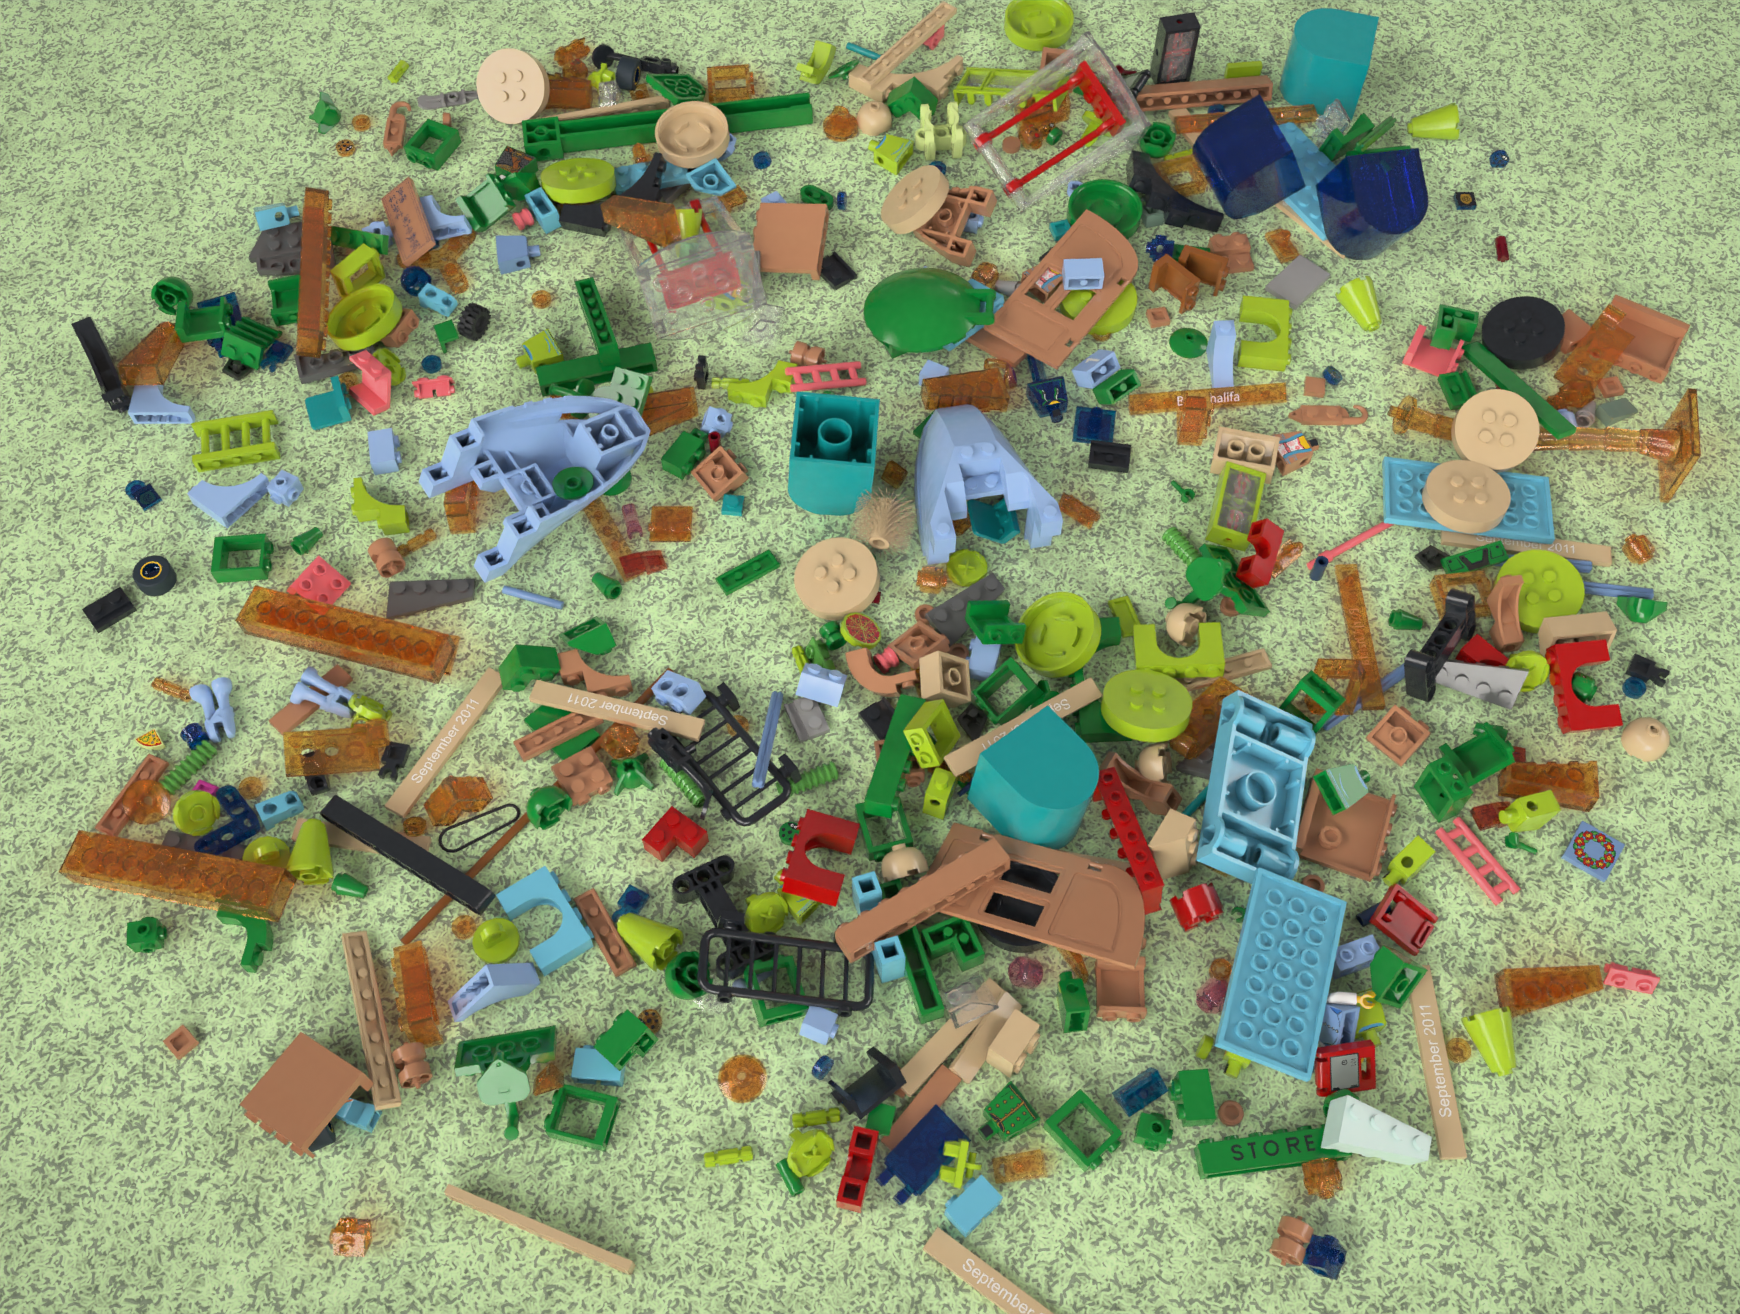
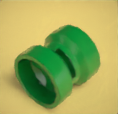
[819,621,847,651]

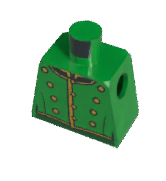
[978,1081,1041,1143]

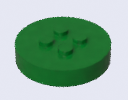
[1067,179,1143,240]

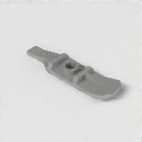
[417,89,479,110]

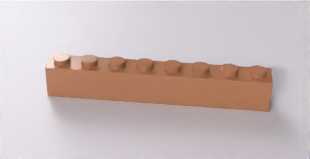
[1127,75,1273,112]
[835,837,1010,963]

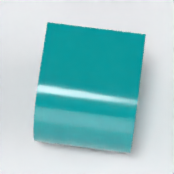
[1279,8,1379,121]
[788,391,880,516]
[967,705,1099,850]

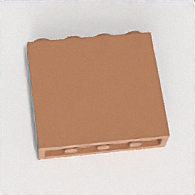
[748,203,830,280]
[1586,294,1690,384]
[1296,768,1398,882]
[239,1032,374,1158]

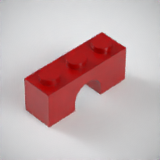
[1236,518,1284,589]
[836,1125,879,1213]

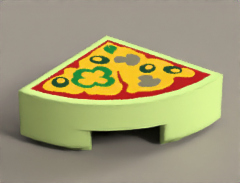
[134,728,166,750]

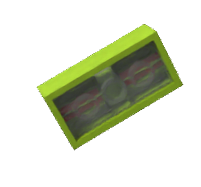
[1205,461,1266,552]

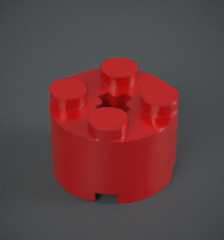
[1169,882,1224,932]

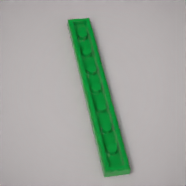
[1461,341,1576,440]

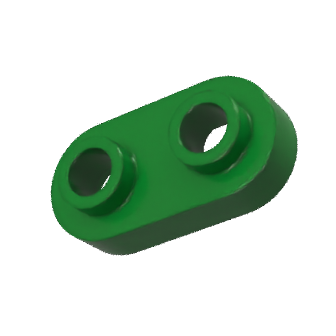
[800,185,834,211]

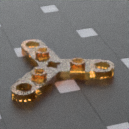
[396,228,476,294]

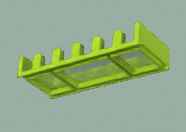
[953,67,1069,112]

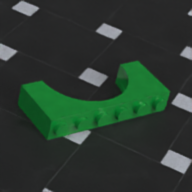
[1068,617,1133,743]

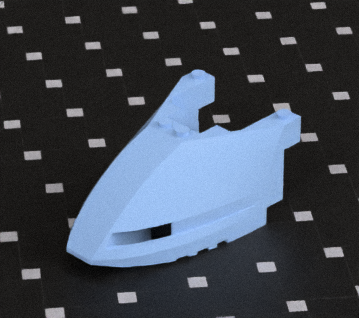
[419,396,651,583]
[914,404,1063,565]

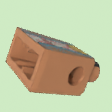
[1021,265,1063,304]
[1270,431,1319,476]

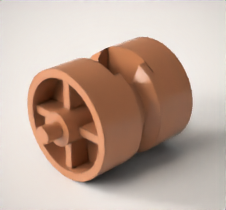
[789,341,827,367]
[368,538,406,578]
[392,1042,433,1089]
[1269,1216,1314,1266]

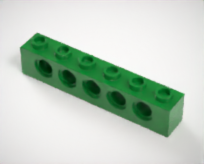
[574,277,621,367]

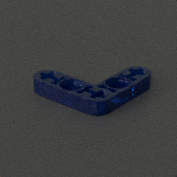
[194,785,261,860]

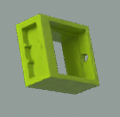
[330,243,386,298]
[903,699,961,769]

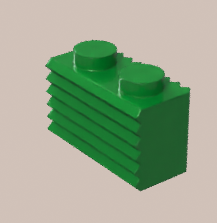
[1092,369,1141,405]

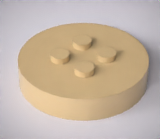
[476,48,550,124]
[655,101,730,168]
[881,165,949,234]
[1451,389,1539,473]
[1422,460,1511,534]
[794,537,880,620]

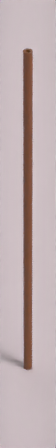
[400,668,673,947]

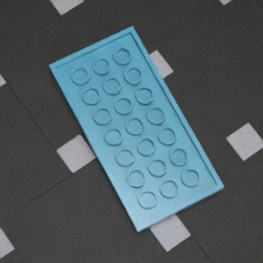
[1233,121,1381,241]
[1382,456,1555,544]
[1214,867,1347,1082]

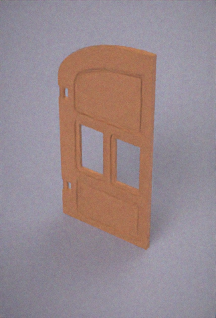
[983,209,1138,370]
[926,822,1145,970]

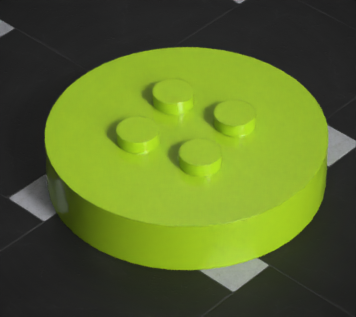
[1004,0,1074,51]
[540,158,616,204]
[1059,280,1137,335]
[325,284,402,351]
[1492,549,1585,634]
[1015,592,1101,678]
[1101,669,1193,742]

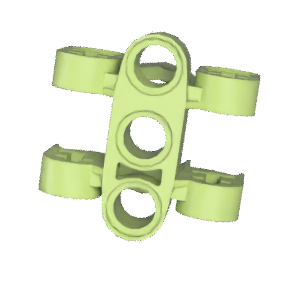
[915,102,967,161]

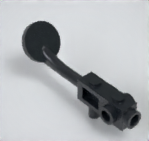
[592,44,679,74]
[647,727,713,820]

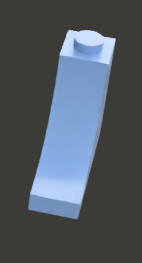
[419,195,472,241]
[1206,320,1236,397]
[128,374,196,424]
[187,473,270,529]
[448,962,540,1022]

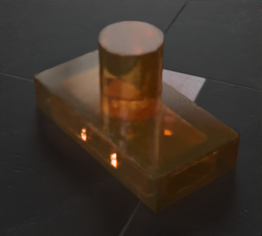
[1264,228,1299,264]

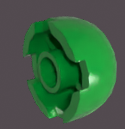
[1139,122,1176,159]
[151,276,193,315]
[526,785,573,830]
[664,951,713,1000]

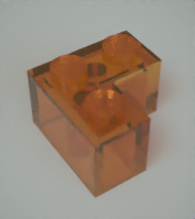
[423,776,493,826]

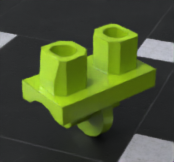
[588,63,618,100]
[939,1138,982,1189]

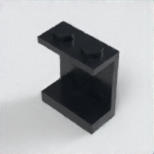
[827,1046,907,1120]

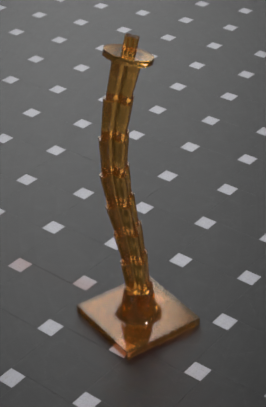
[1387,388,1701,503]

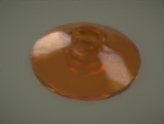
[122,779,171,825]
[718,1054,767,1103]

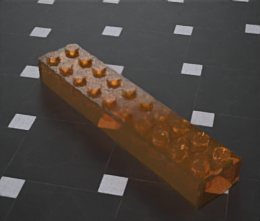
[296,187,332,358]
[235,585,456,684]
[59,830,297,923]

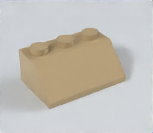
[1210,426,1280,484]
[1538,611,1617,657]
[1148,809,1199,880]

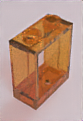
[707,64,755,104]
[1153,154,1208,197]
[1429,570,1492,621]
[1304,658,1366,716]

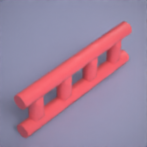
[785,361,866,392]
[1435,816,1521,906]

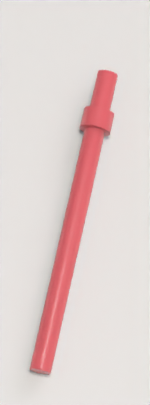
[1307,521,1394,570]

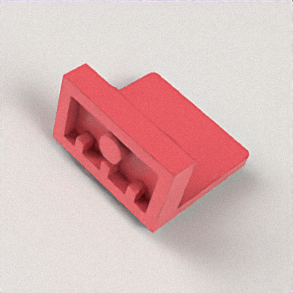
[287,555,351,614]

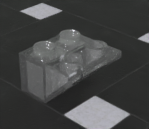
[1311,99,1351,148]

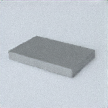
[1265,255,1331,310]

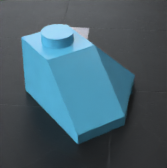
[685,158,736,196]

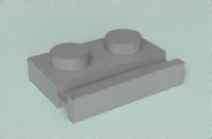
[784,697,830,743]

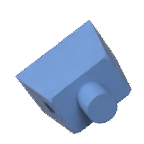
[496,235,541,275]

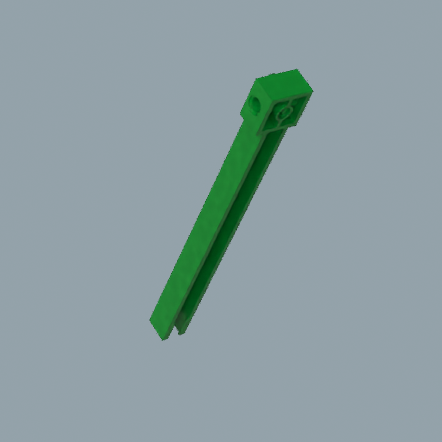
[522,92,813,161]

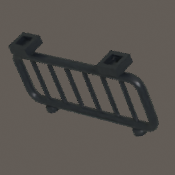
[670,682,802,827]
[697,910,874,1017]

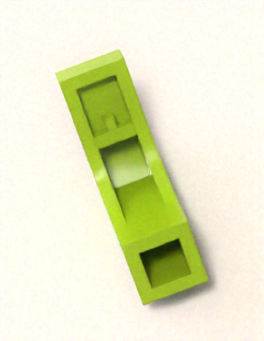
[796,40,836,85]

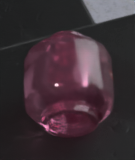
[1008,956,1043,989]
[1196,978,1228,1014]

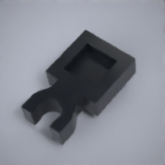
[694,355,709,390]
[1625,653,1670,688]
[378,741,411,782]

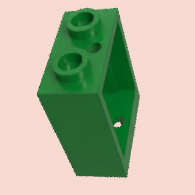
[404,119,462,171]
[211,533,274,583]
[972,657,1044,726]
[1279,670,1346,735]
[1414,755,1474,823]
[855,800,914,862]
[743,954,809,1028]
[544,1083,621,1152]
[1043,1089,1123,1172]

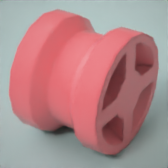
[512,207,534,231]
[873,647,899,674]

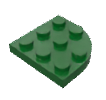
[645,74,706,106]

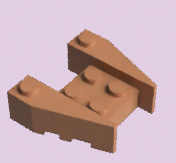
[913,186,997,268]

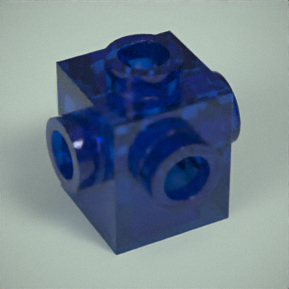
[1146,235,1175,262]
[1303,1234,1347,1280]

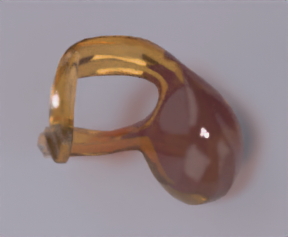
[983,358,1018,389]

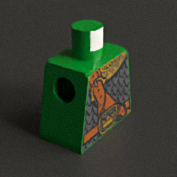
[495,146,539,179]

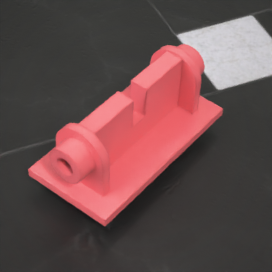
[412,375,455,399]
[1603,962,1660,994]

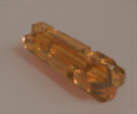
[397,528,437,558]
[151,677,191,702]

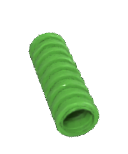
[1162,527,1202,567]
[158,740,218,796]
[659,759,705,808]
[776,761,839,797]

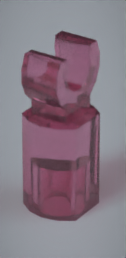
[621,503,643,540]

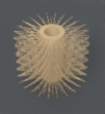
[850,487,918,559]

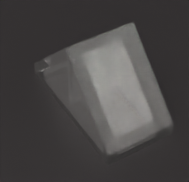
[598,80,624,107]

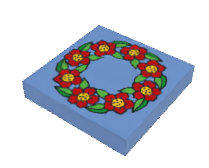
[1561,821,1625,882]

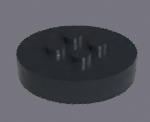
[1481,296,1565,370]
[977,860,1058,953]

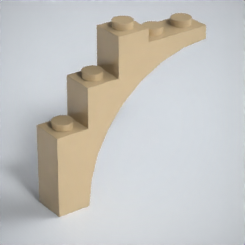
[849,55,964,103]

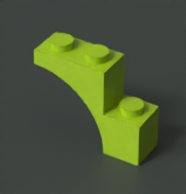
[727,360,797,408]
[351,477,410,536]

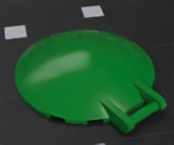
[863,268,996,353]

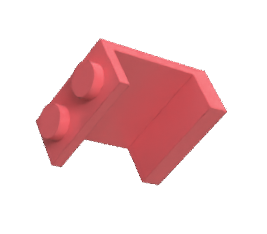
[1402,324,1465,377]
[349,350,391,416]

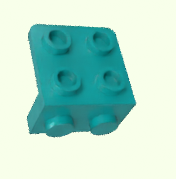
[305,376,352,430]
[967,498,1020,544]

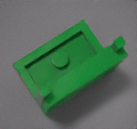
[221,316,283,370]

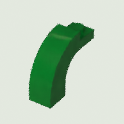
[216,895,273,973]

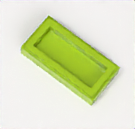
[1108,595,1141,638]

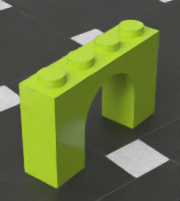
[1237,295,1292,372]
[1132,622,1225,678]

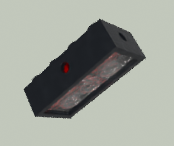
[1150,12,1201,85]

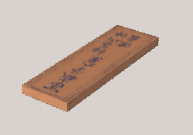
[381,176,436,267]

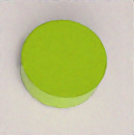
[1195,1034,1214,1060]

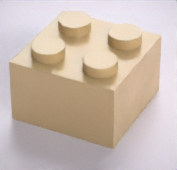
[919,651,971,708]
[986,1009,1041,1078]

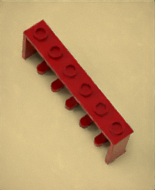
[1092,766,1165,915]

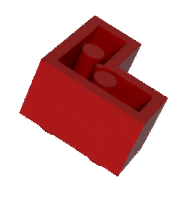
[642,806,709,862]

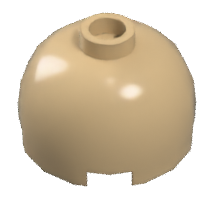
[857,101,892,136]
[1165,603,1206,647]
[1621,717,1670,762]
[1135,743,1172,784]
[881,843,929,883]

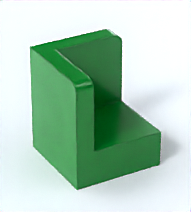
[433,319,459,353]
[865,1103,896,1137]

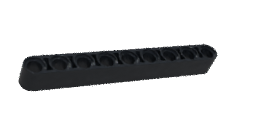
[320,795,496,916]

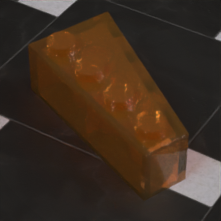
[600,195,682,250]
[117,322,185,386]
[920,368,1010,412]
[1498,761,1599,812]
[391,940,444,1049]
[1494,965,1604,1019]

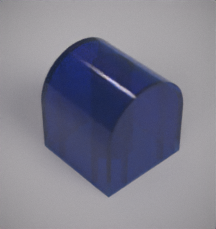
[1192,94,1306,219]
[1315,148,1428,260]

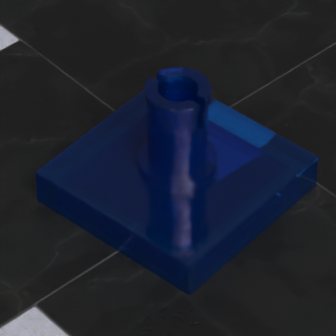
[1072,406,1116,444]

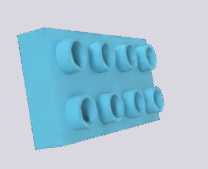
[1196,690,1316,884]

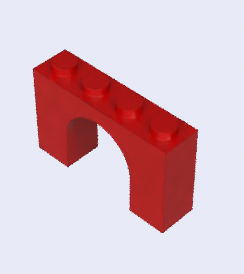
[1545,639,1623,734]
[780,809,860,907]

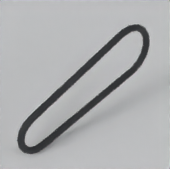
[438,803,520,853]

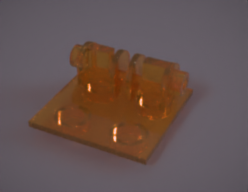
[648,506,693,542]

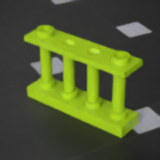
[191,410,280,473]

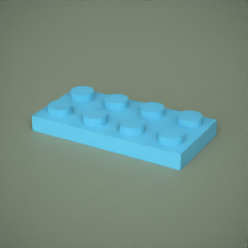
[615,159,689,196]

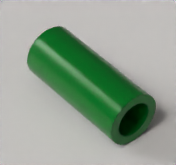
[776,1158,805,1197]

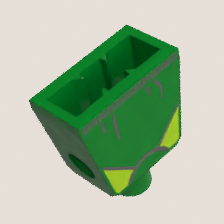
[1056,971,1091,1034]

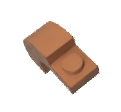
[845,648,921,697]

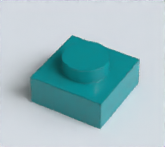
[1049,219,1071,242]
[721,494,745,516]

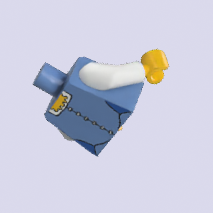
[1318,991,1376,1063]

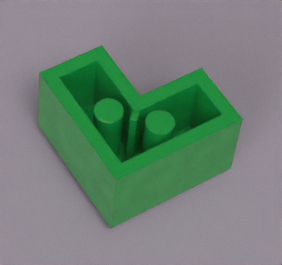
[886,76,938,120]
[1430,304,1479,350]
[498,644,561,692]
[921,917,985,972]
[593,1009,659,1071]
[1168,1068,1217,1127]

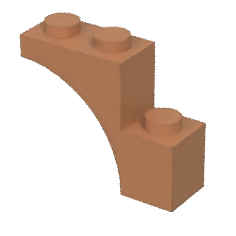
[1487,575,1525,653]
[557,649,633,697]
[1099,751,1182,816]

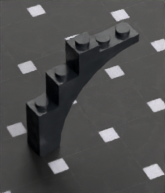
[1126,150,1224,233]
[559,152,667,237]
[71,316,131,414]

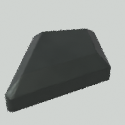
[222,358,252,381]
[1414,545,1450,572]
[957,704,988,741]

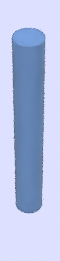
[502,585,564,610]

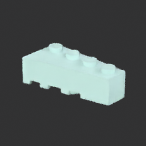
[1321,1095,1432,1165]

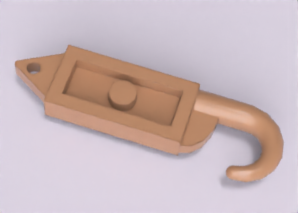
[383,101,411,156]
[1288,405,1368,426]

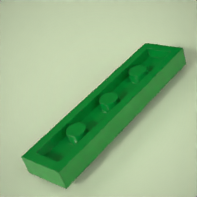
[329,225,389,255]

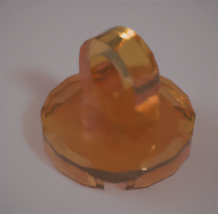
[823,106,858,142]

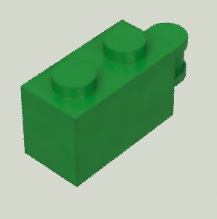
[661,427,708,480]

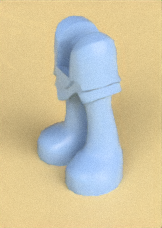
[290,666,360,718]
[189,677,236,743]

